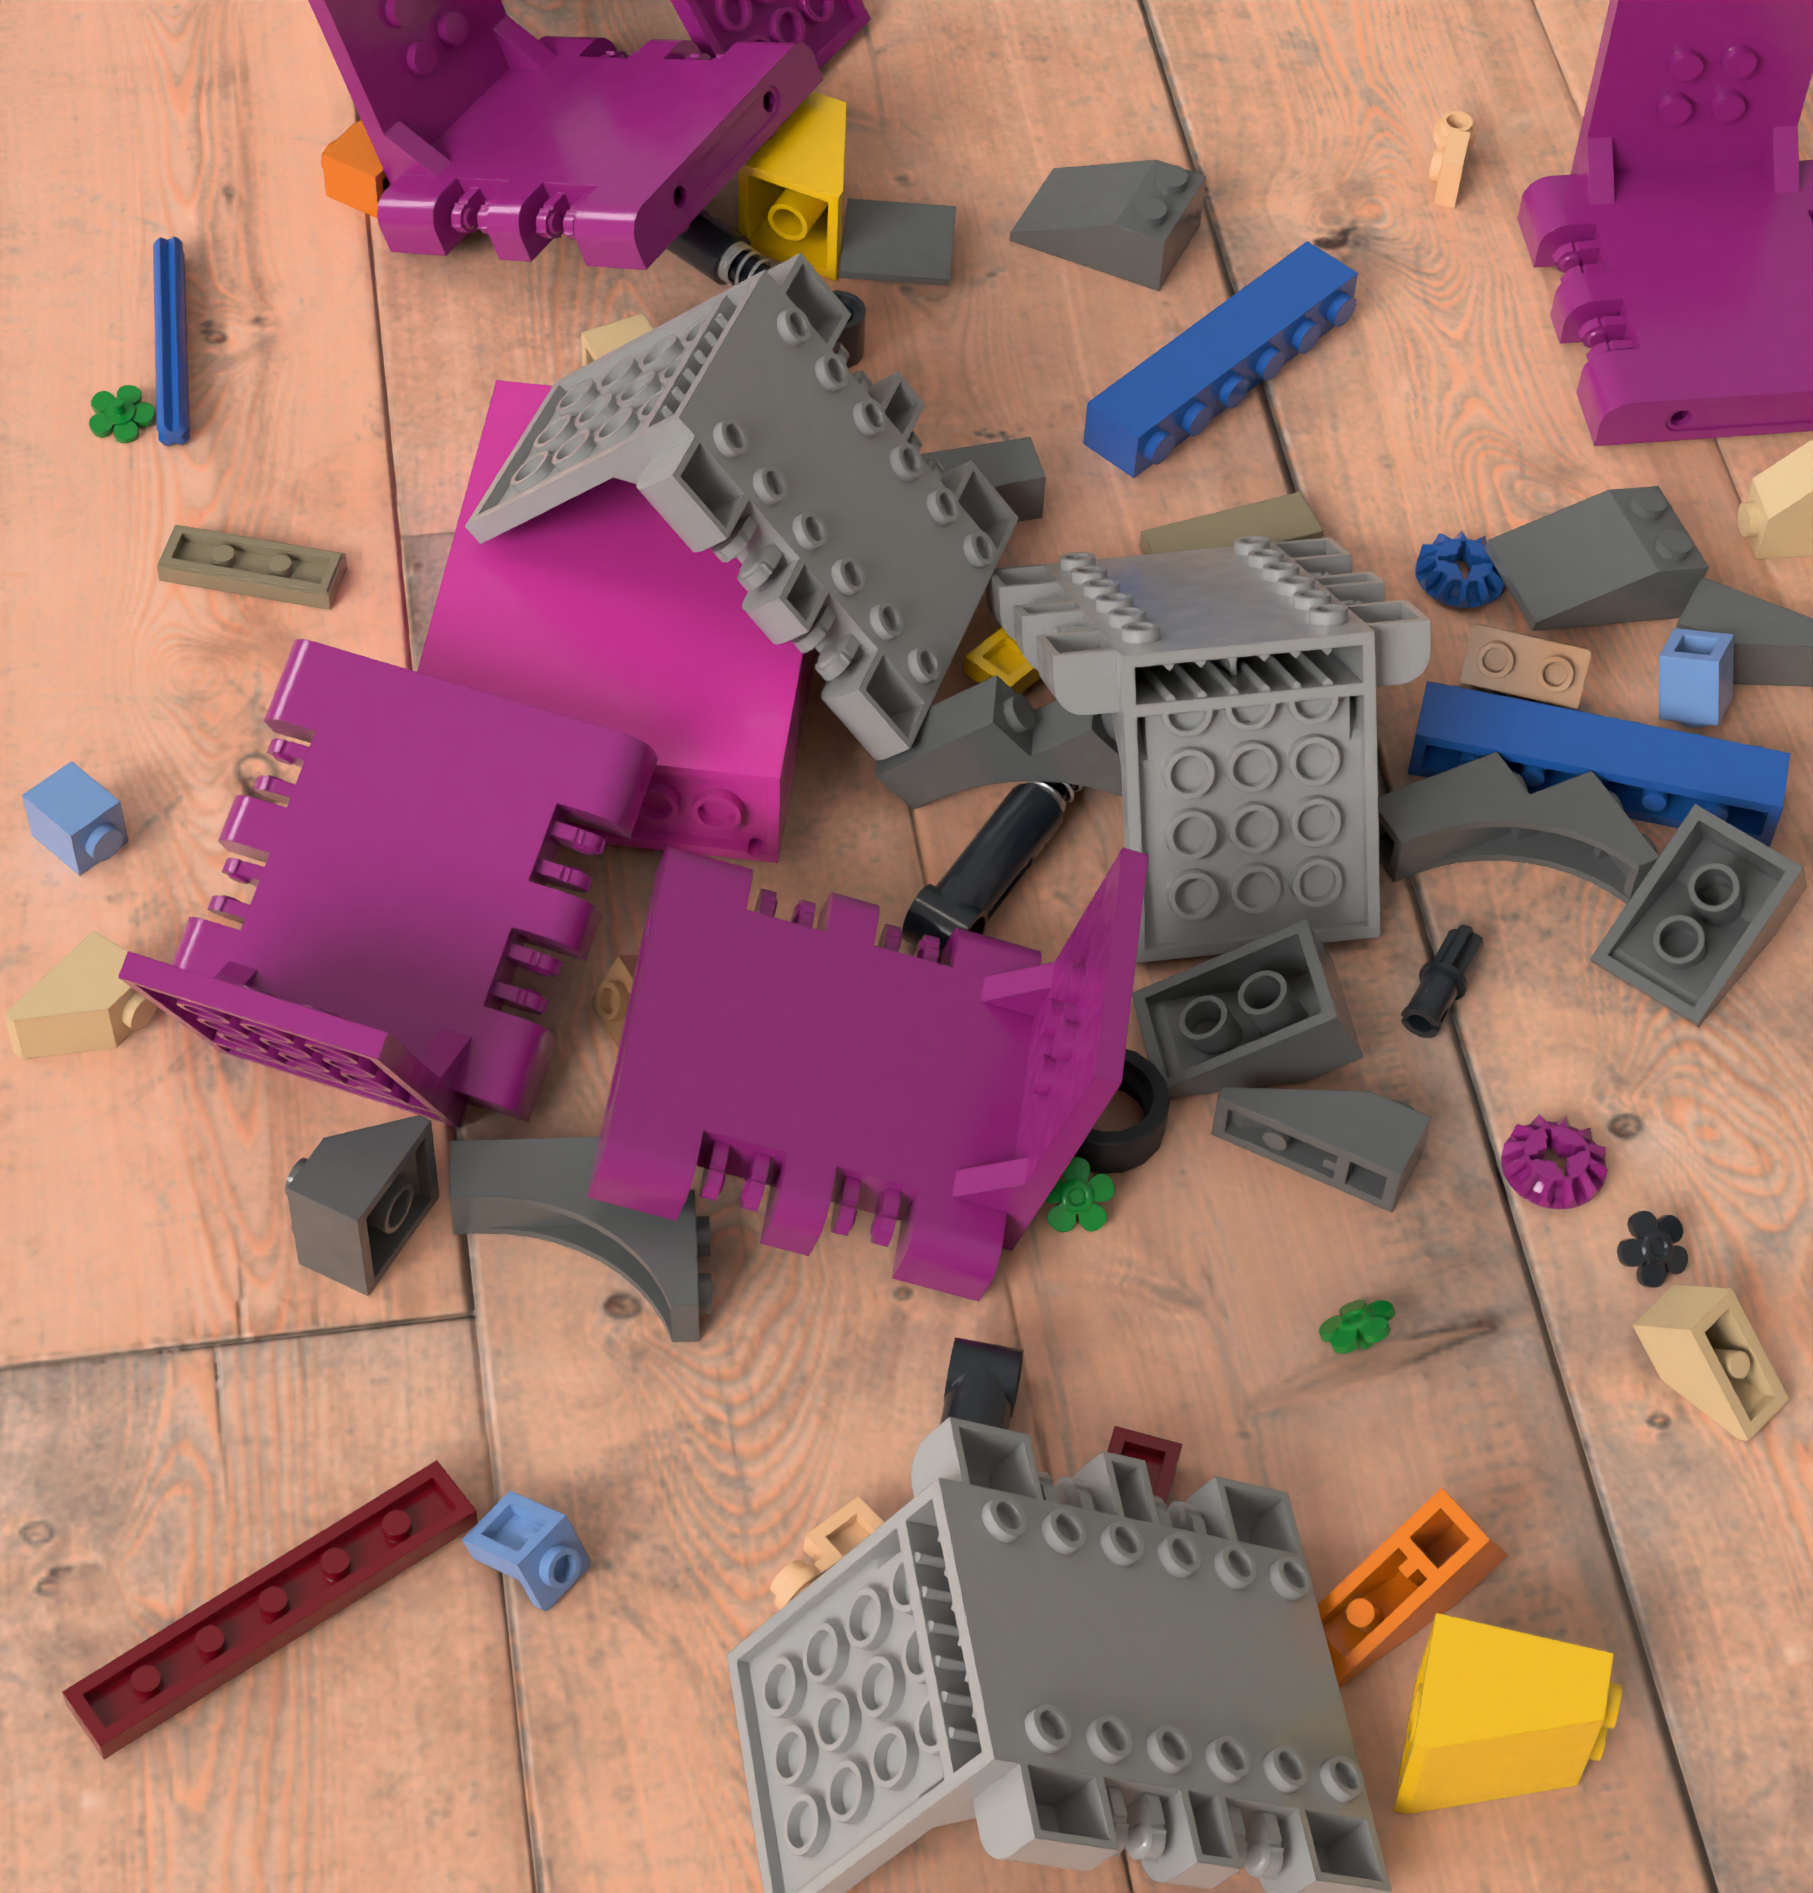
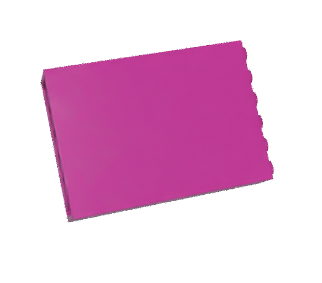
[417,380,816,863]

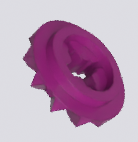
[1501,1114,1608,1209]

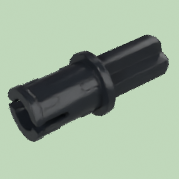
[1401,925,1484,1038]

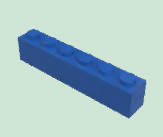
[1083,241,1358,478]
[1407,681,1790,847]

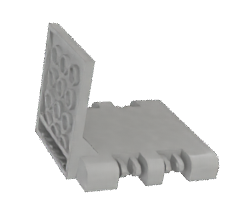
[465,253,1019,760]
[986,536,1431,963]
[727,1417,1392,1893]

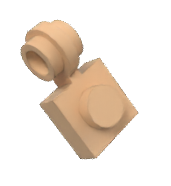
[1428,111,1477,208]
[770,1496,884,1610]

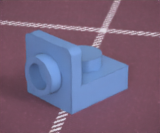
[462,1490,591,1611]

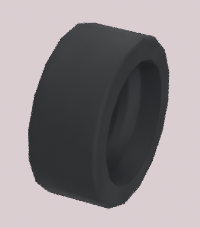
[1074,1049,1170,1174]

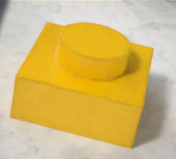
[964,627,1041,694]

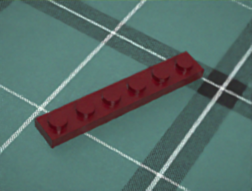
[62,1460,478,1760]

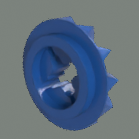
[1415,530,1506,608]

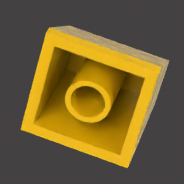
[738,91,846,281]
[1393,1613,1622,1814]

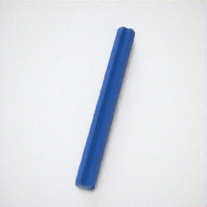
[153,236,190,446]

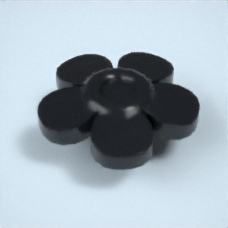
[1617,1211,1688,1288]

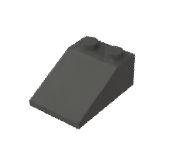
[1010,160,1206,291]
[1485,486,1709,631]
[1590,804,1807,1027]
[1132,918,1364,1098]

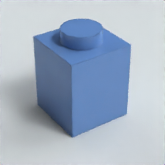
[1659,628,1734,728]
[22,761,129,876]

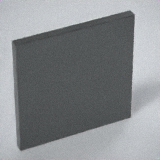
[839,198,956,286]

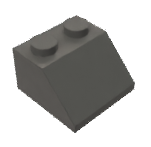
[285,1115,440,1296]

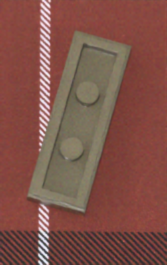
[1139,492,1323,555]
[157,524,347,610]

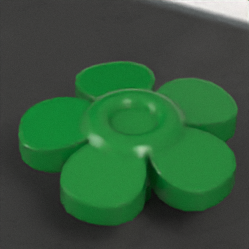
[89,385,155,444]
[1045,1157,1115,1233]
[1319,1300,1396,1354]

